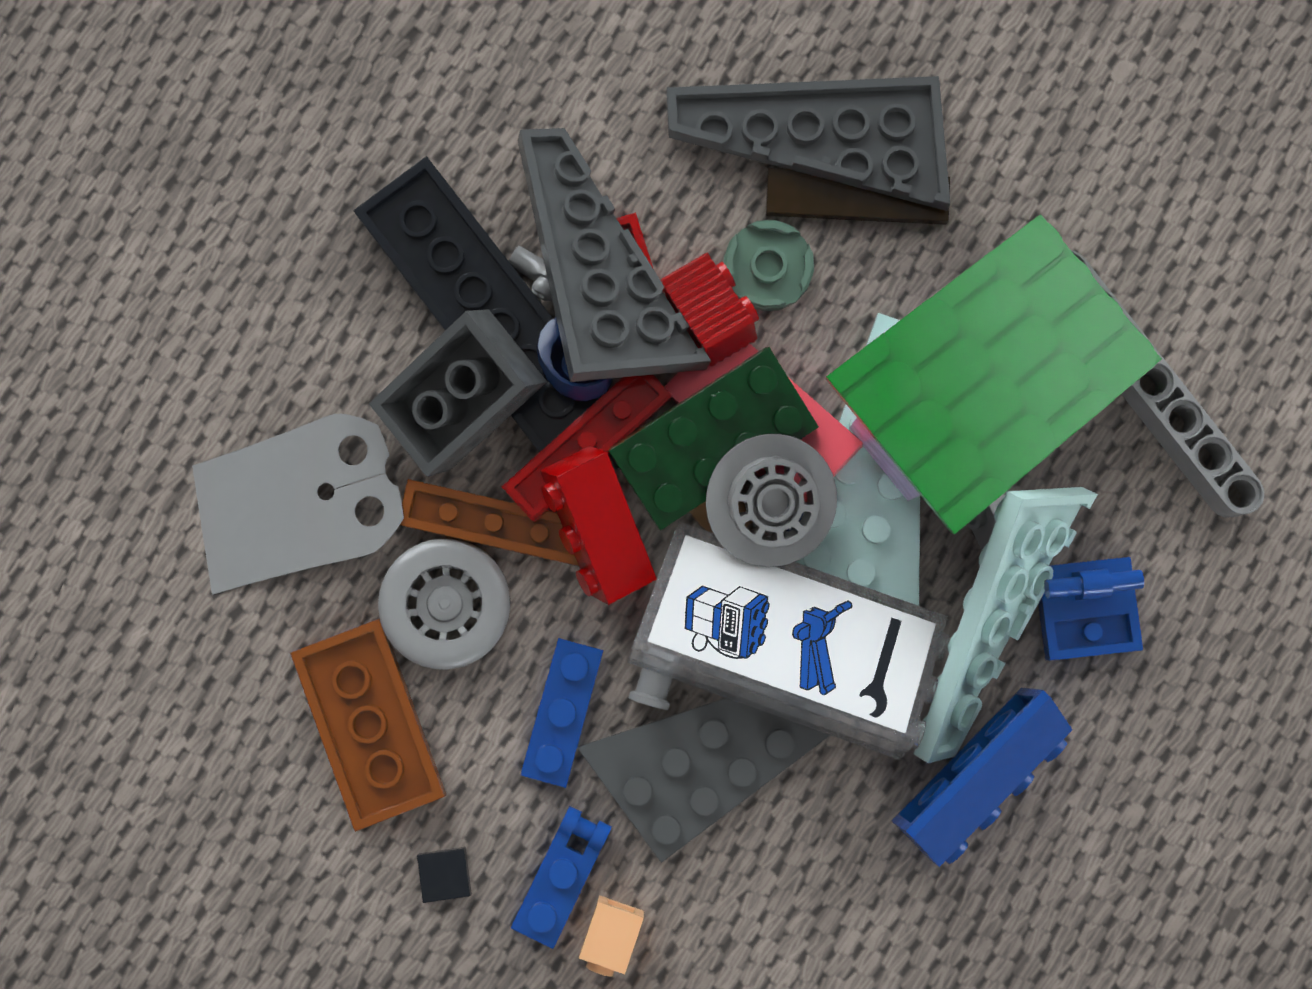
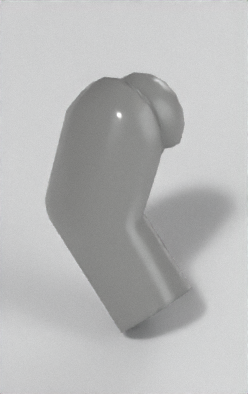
[509,245,552,301]

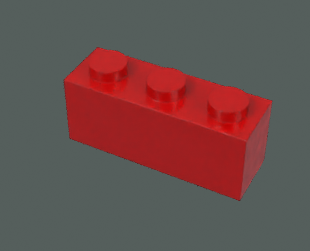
[540,446,657,605]

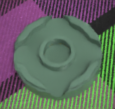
[723,220,814,311]

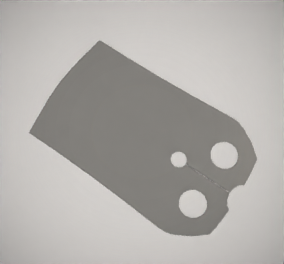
[192,414,404,595]

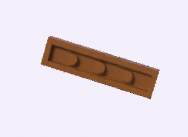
[399,479,579,567]

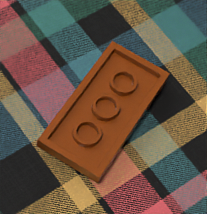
[290,619,447,832]

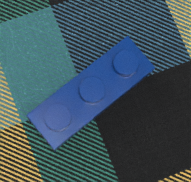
[521,638,604,788]

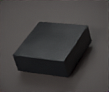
[417,847,472,903]

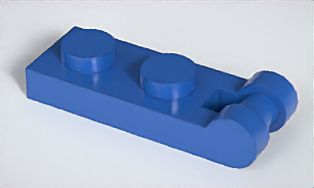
[511,806,612,949]

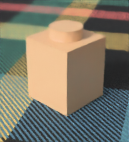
[579,895,644,977]

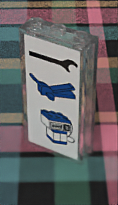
[628,521,950,760]

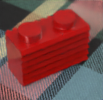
[660,253,759,366]

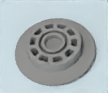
[706,434,837,567]
[378,538,510,670]

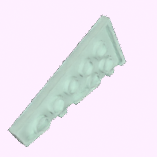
[786,313,920,617]
[914,487,1098,764]

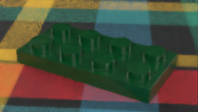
[608,347,819,531]

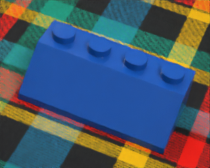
[891,688,1073,867]

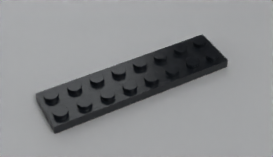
[353,156,637,473]

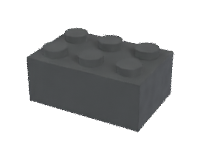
[369,309,547,477]

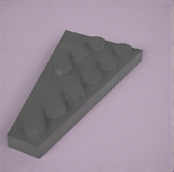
[667,76,950,211]

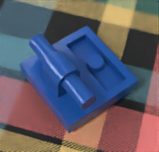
[1038,557,1144,661]

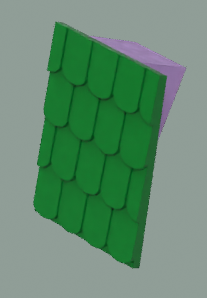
[825,214,1162,535]

